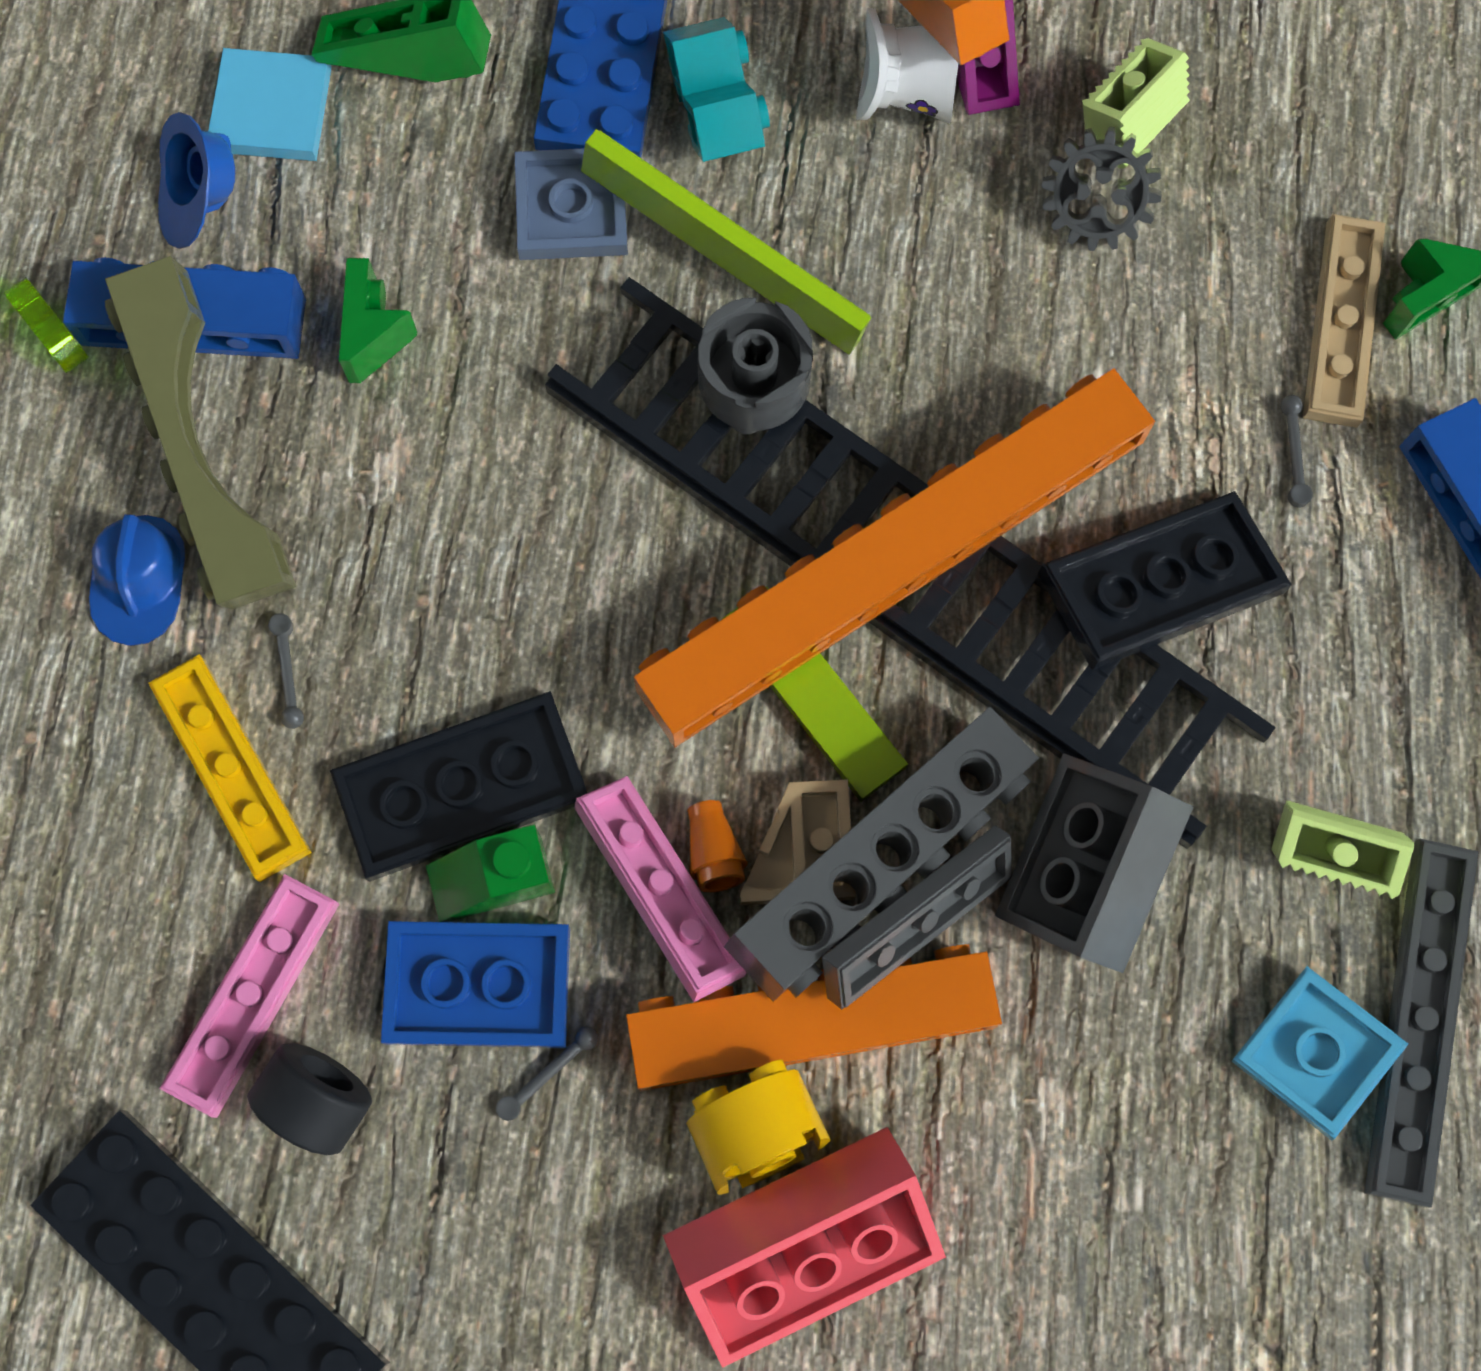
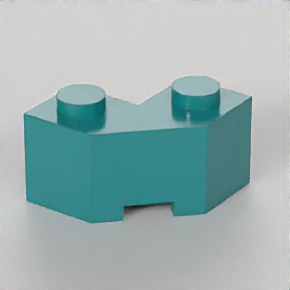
[663,17,770,162]

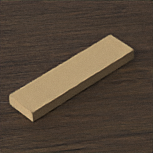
[1303,214,1386,428]

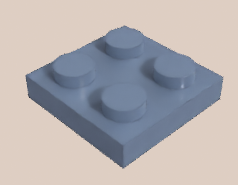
[515,149,628,260]

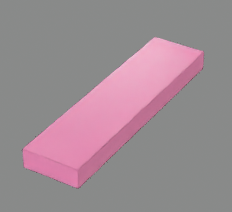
[574,776,747,1002]
[159,874,339,1118]

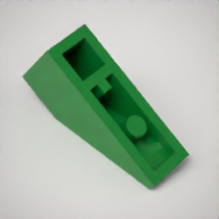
[312,0,491,83]

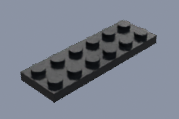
[30,1110,390,1371]

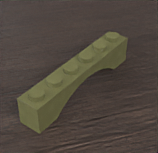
[105,256,296,610]

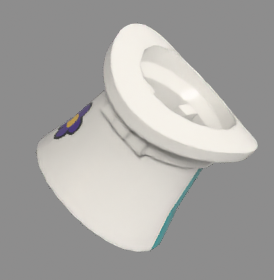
[856,8,958,124]

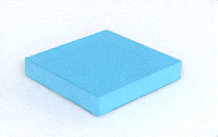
[208,48,332,161]
[1232,966,1409,1141]

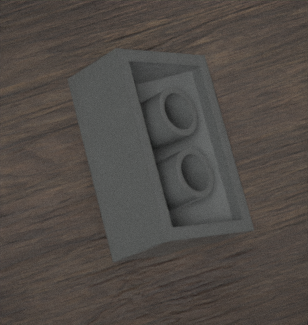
[995,753,1194,973]

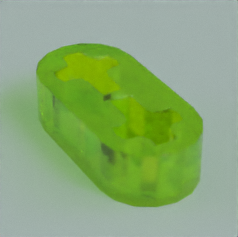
[3,277,89,374]

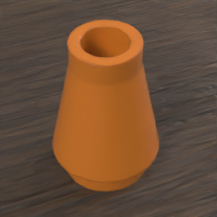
[687,800,748,892]

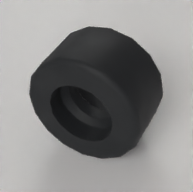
[247,1043,372,1155]

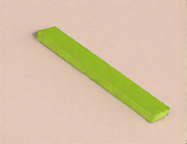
[581,129,872,355]

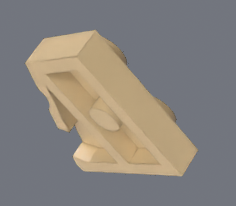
[740,779,856,905]

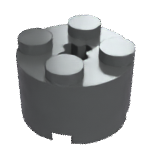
[698,298,813,434]

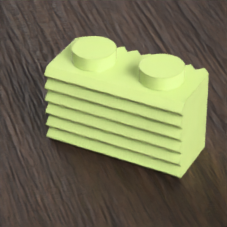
[1082,38,1190,169]
[1271,800,1414,899]

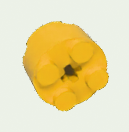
[686,1059,831,1195]

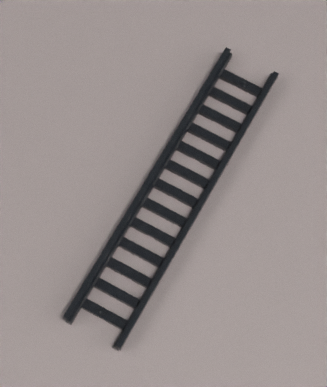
[545,277,1276,849]

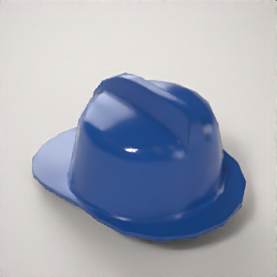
[158,112,235,249]
[89,514,185,646]

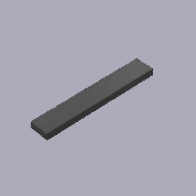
[1364,838,1479,1208]

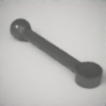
[1280,395,1313,508]
[268,613,304,729]
[496,1026,598,1121]

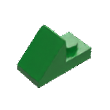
[1383,238,1481,340]
[339,258,418,383]

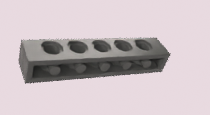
[724,707,1039,1002]

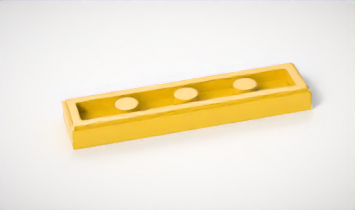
[148,654,312,882]

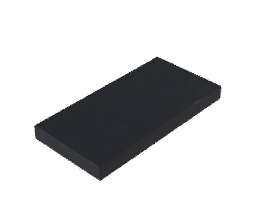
[1038,491,1292,670]
[330,691,588,882]

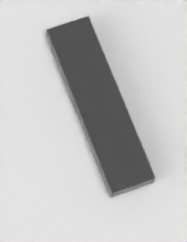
[822,825,1012,1010]

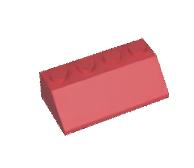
[663,1127,946,1368]

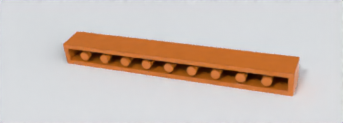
[634,368,1156,748]

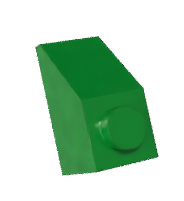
[426,824,555,922]

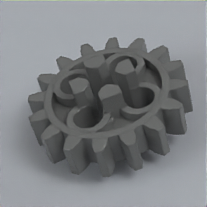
[1042,127,1162,251]

